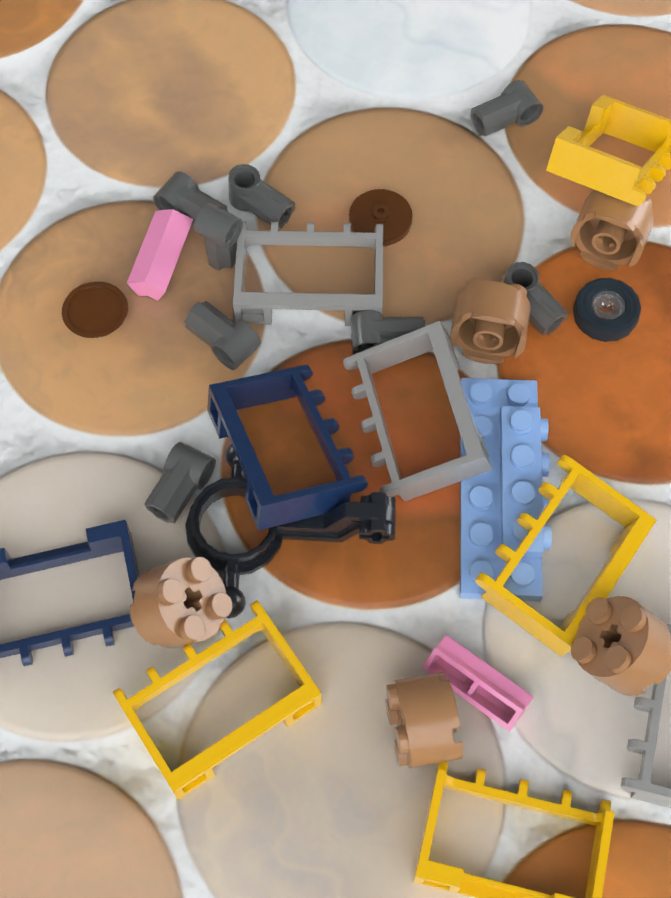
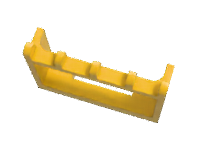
[546,95,671,206]
[475,455,657,656]
[112,600,322,800]
[413,761,615,898]

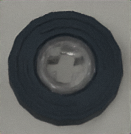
[573,278,641,342]

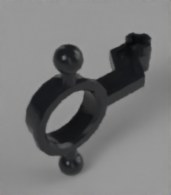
[185,443,396,619]

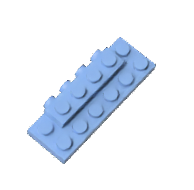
[460,378,552,602]

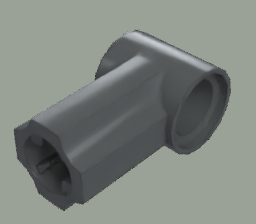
[470,80,543,136]
[228,164,295,228]
[153,171,228,224]
[194,203,243,271]
[503,262,569,335]
[184,301,261,370]
[351,310,425,354]
[144,441,216,523]

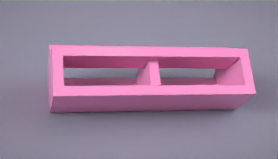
[127,209,193,301]
[422,635,533,732]

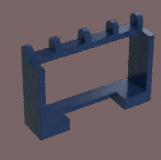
[207,365,368,531]
[0,520,140,666]

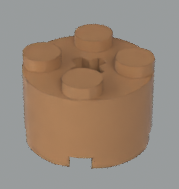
[570,190,654,271]
[450,277,531,364]
[130,557,232,648]
[570,596,671,696]
[385,671,463,769]

